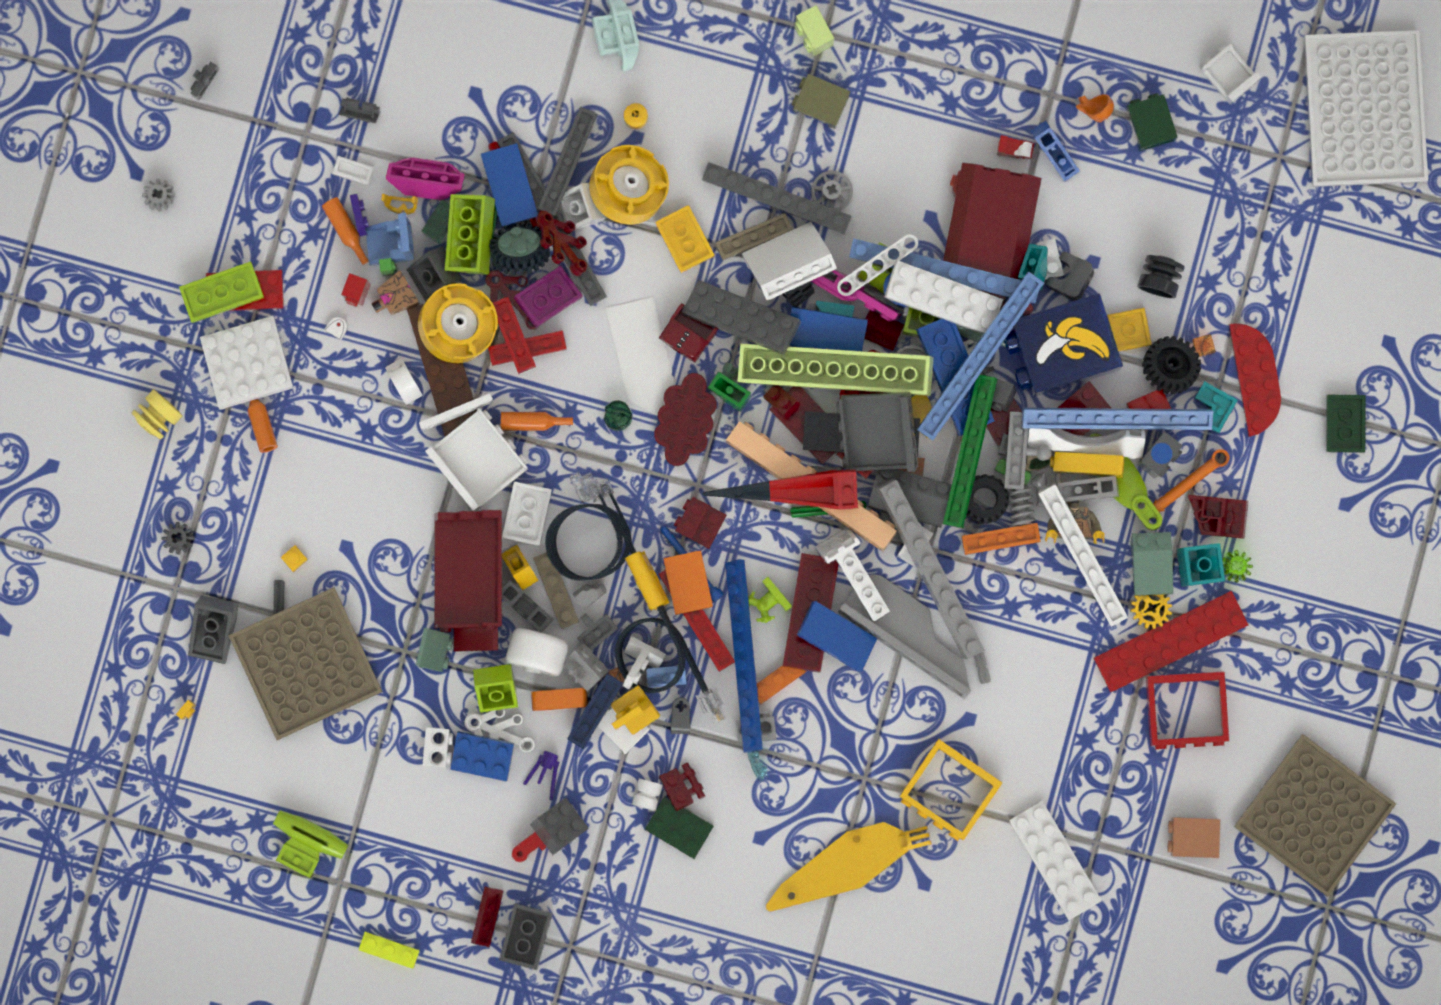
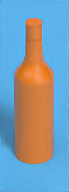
[321,197,369,265]
[247,399,278,453]
[501,412,573,431]

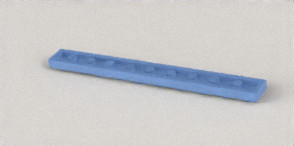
[849,238,1039,304]
[917,272,1044,441]
[1022,408,1213,430]

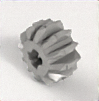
[142,179,175,212]

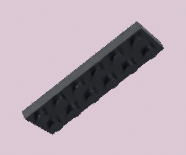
[803,411,920,457]

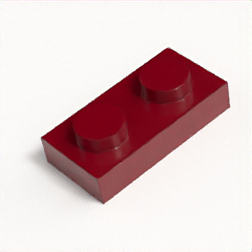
[763,385,801,418]

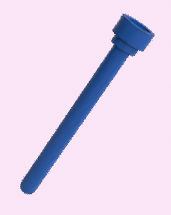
[660,526,724,604]

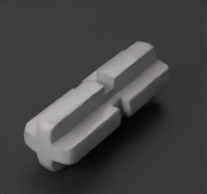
[974,652,991,684]

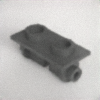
[339,98,380,124]

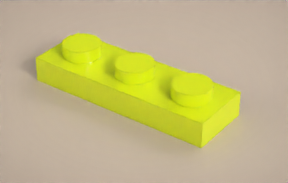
[359,932,420,969]

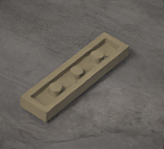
[715,213,792,261]
[533,552,579,629]

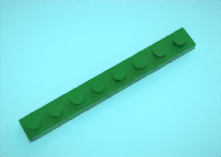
[943,375,997,529]

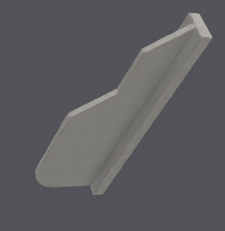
[838,574,971,699]

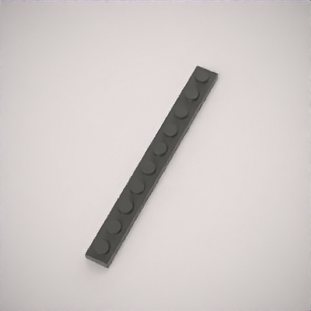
[497,132,607,307]

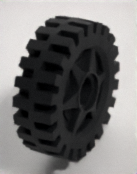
[1142,336,1201,394]

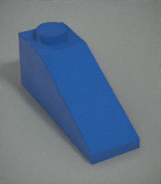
[1030,120,1080,182]

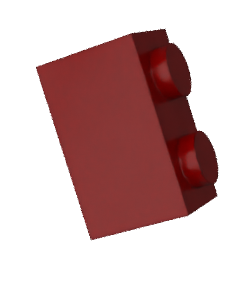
[341,273,371,307]

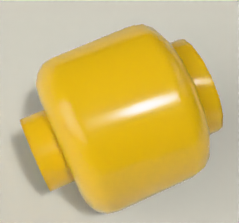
[623,103,648,129]

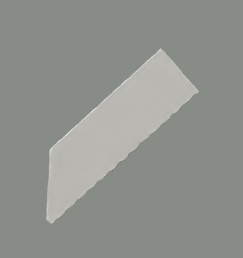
[605,296,674,416]

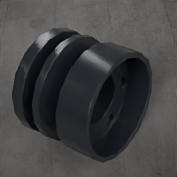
[1137,255,1185,299]

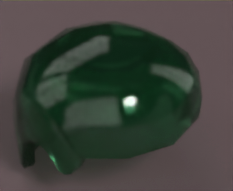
[604,400,633,432]

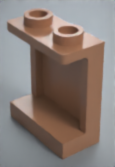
[1167,817,1220,858]

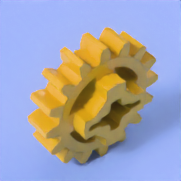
[1130,595,1172,629]

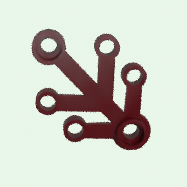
[536,211,587,276]
[486,270,539,330]

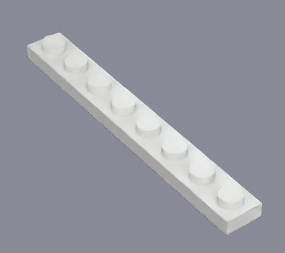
[1038,483,1128,627]

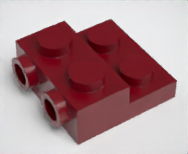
[674,497,727,549]

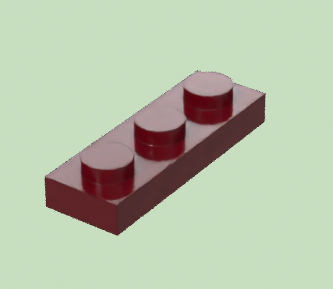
[471,886,504,947]

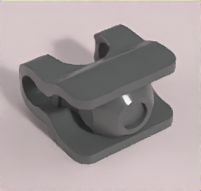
[1045,252,1094,302]

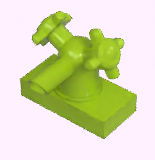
[748,577,792,623]

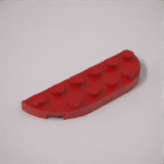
[1229,323,1281,437]

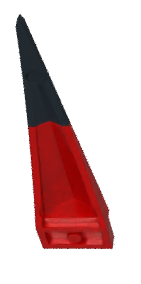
[702,469,858,510]

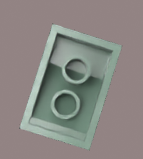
[1130,532,1173,596]
[416,628,454,672]

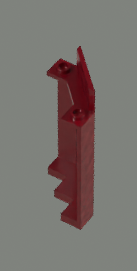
[943,163,1042,310]
[434,510,502,652]

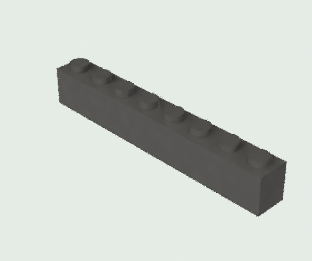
[702,162,852,235]

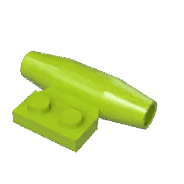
[273,810,349,878]

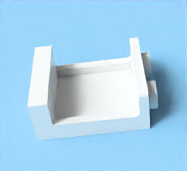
[1201,43,1261,105]

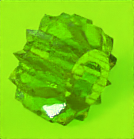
[1222,550,1253,583]

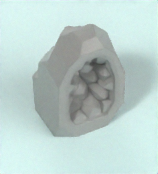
[572,583,606,610]

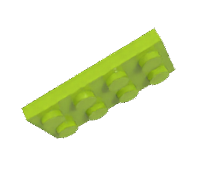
[179,261,264,323]

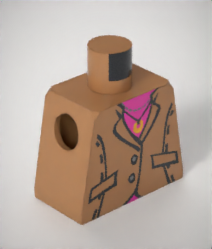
[371,270,420,315]

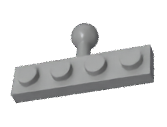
[1004,411,1051,490]

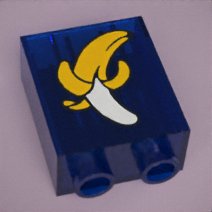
[1004,293,1123,397]

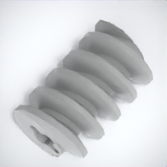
[1009,486,1035,526]

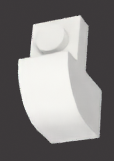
[385,358,423,405]

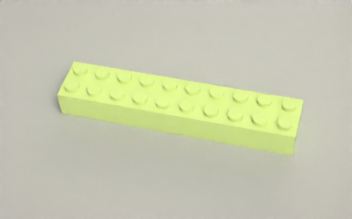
[738,344,934,396]

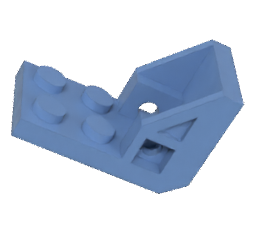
[366,213,415,266]

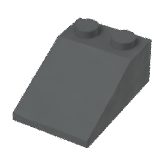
[188,595,238,664]

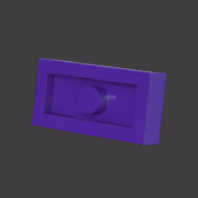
[349,193,369,237]

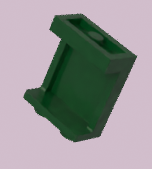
[1126,93,1178,152]

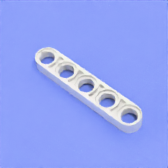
[837,234,918,296]

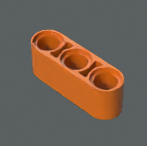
[531,688,588,711]

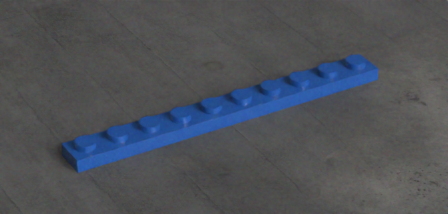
[725,559,763,753]

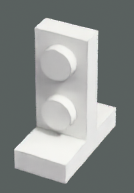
[623,637,666,689]

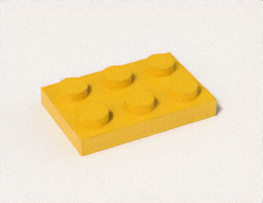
[655,205,715,273]

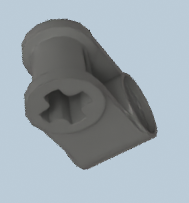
[671,697,691,734]

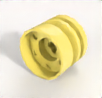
[131,389,183,440]

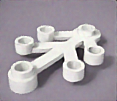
[465,709,535,753]

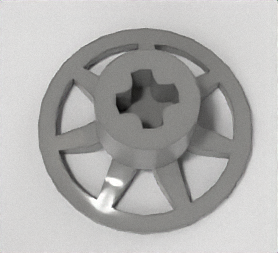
[811,171,853,211]

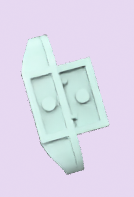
[592,0,640,71]

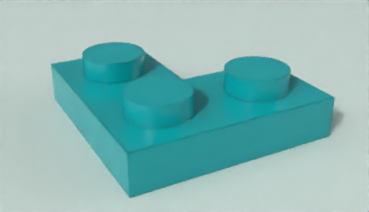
[1194,381,1238,434]

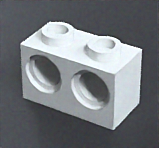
[422,727,453,768]

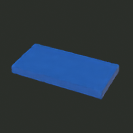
[481,143,538,227]
[790,306,868,352]
[797,601,878,672]

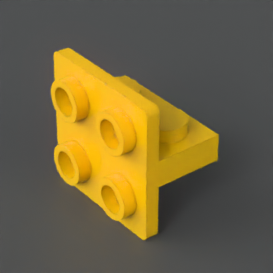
[611,685,661,735]

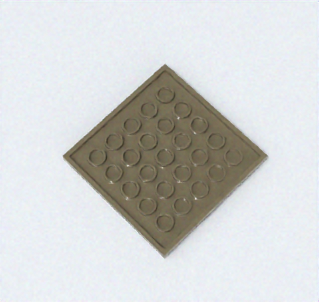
[229,587,383,740]
[1234,734,1396,897]

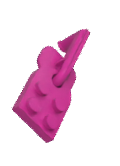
[811,269,902,321]

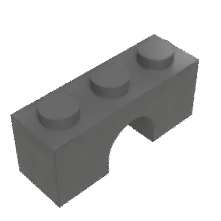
[502,580,554,633]

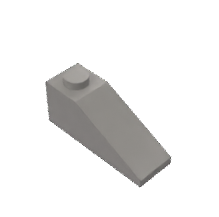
[1058,476,1120,502]

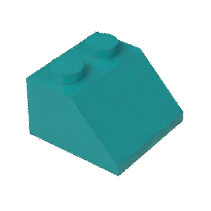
[1176,543,1225,587]

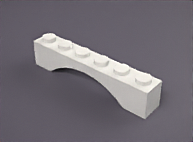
[1027,428,1145,459]

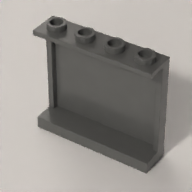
[836,392,918,472]

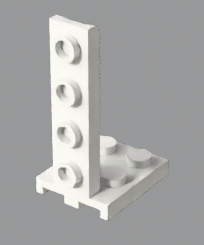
[815,527,890,621]

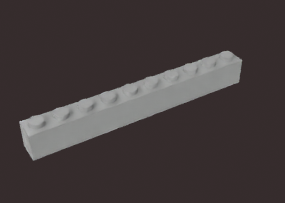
[876,479,984,659]

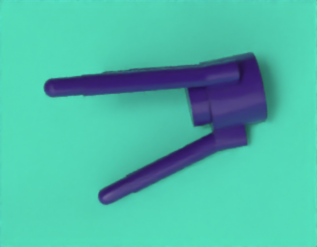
[523,751,560,800]

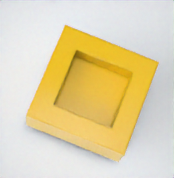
[280,545,308,572]
[175,700,196,720]

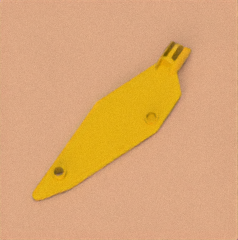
[766,822,932,912]

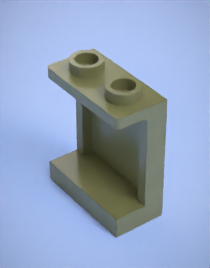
[791,74,850,129]

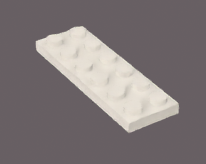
[884,260,1003,334]
[1009,801,1102,920]

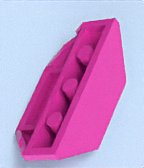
[386,157,465,201]

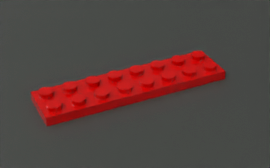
[1093,591,1248,693]

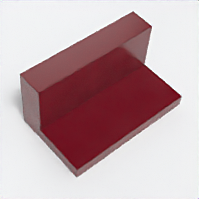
[864,310,905,351]

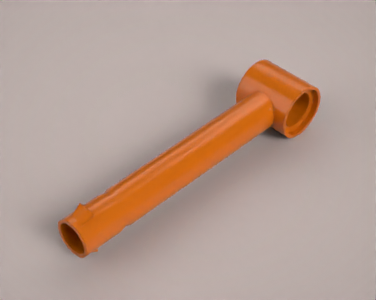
[1153,449,1230,513]

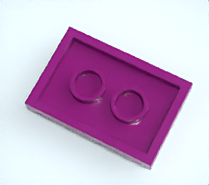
[514,265,583,328]

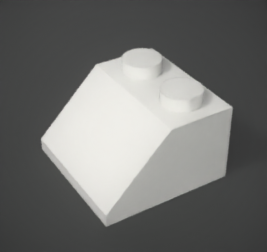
[560,183,607,230]

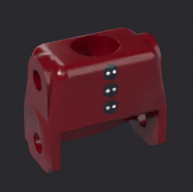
[659,303,719,363]

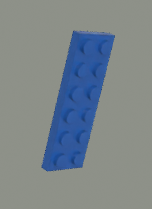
[916,319,994,436]

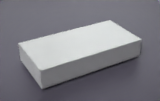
[332,156,375,186]

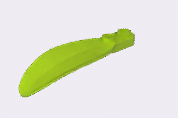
[1087,433,1162,531]

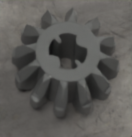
[161,522,195,555]

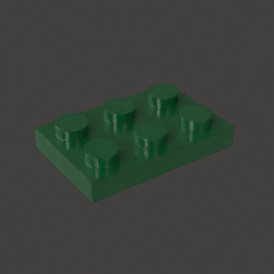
[1326,394,1366,453]
[645,796,714,859]

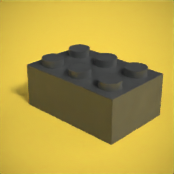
[499,903,553,970]

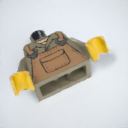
[1045,501,1105,544]

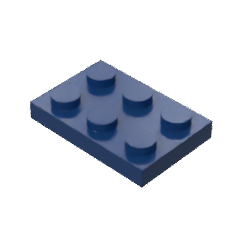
[451,731,515,782]

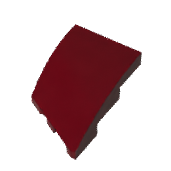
[1188,495,1248,539]

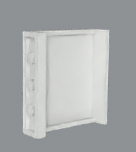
[742,222,837,301]
[425,408,528,511]

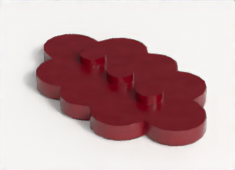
[654,373,717,466]

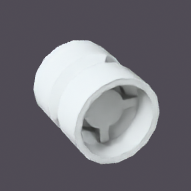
[632,778,663,811]

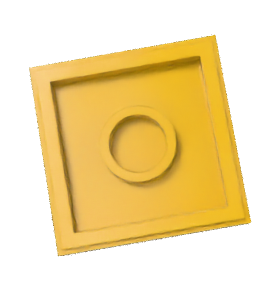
[1106,308,1152,353]

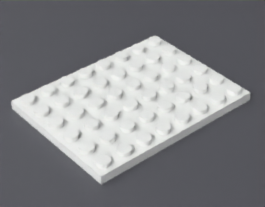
[1304,30,1428,187]

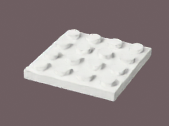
[200,316,293,410]

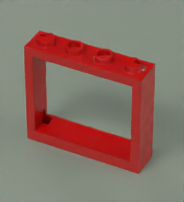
[1146,672,1229,749]

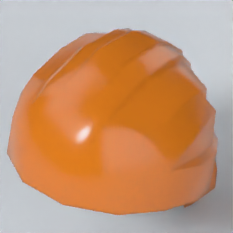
[1076,94,1114,122]

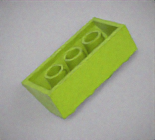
[445,194,495,275]

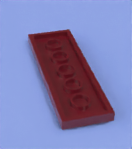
[782,553,839,673]

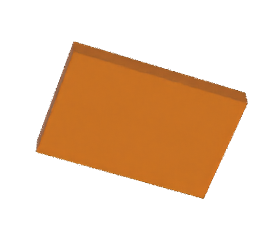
[663,550,713,615]

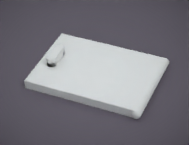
[598,696,650,754]

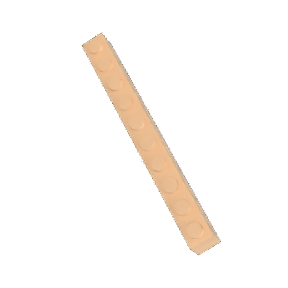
[726,421,897,552]

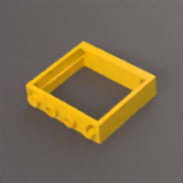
[899,739,1002,841]

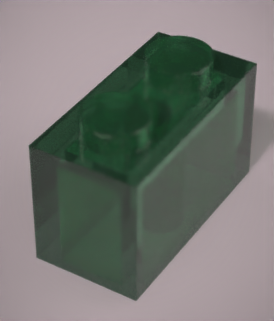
[421,199,450,244]

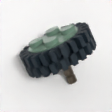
[489,224,550,275]

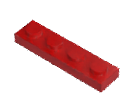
[492,297,536,374]
[488,330,567,366]

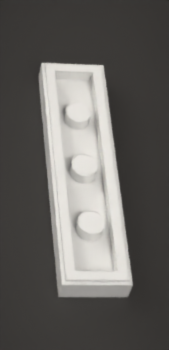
[419,393,494,431]

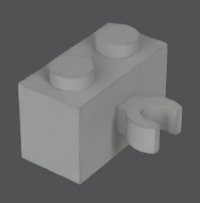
[563,643,609,691]

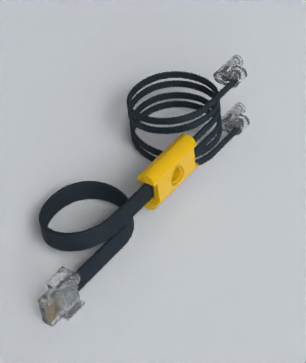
[545,472,727,724]

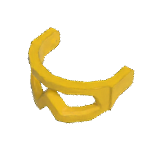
[381,194,418,215]

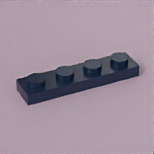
[567,673,624,749]

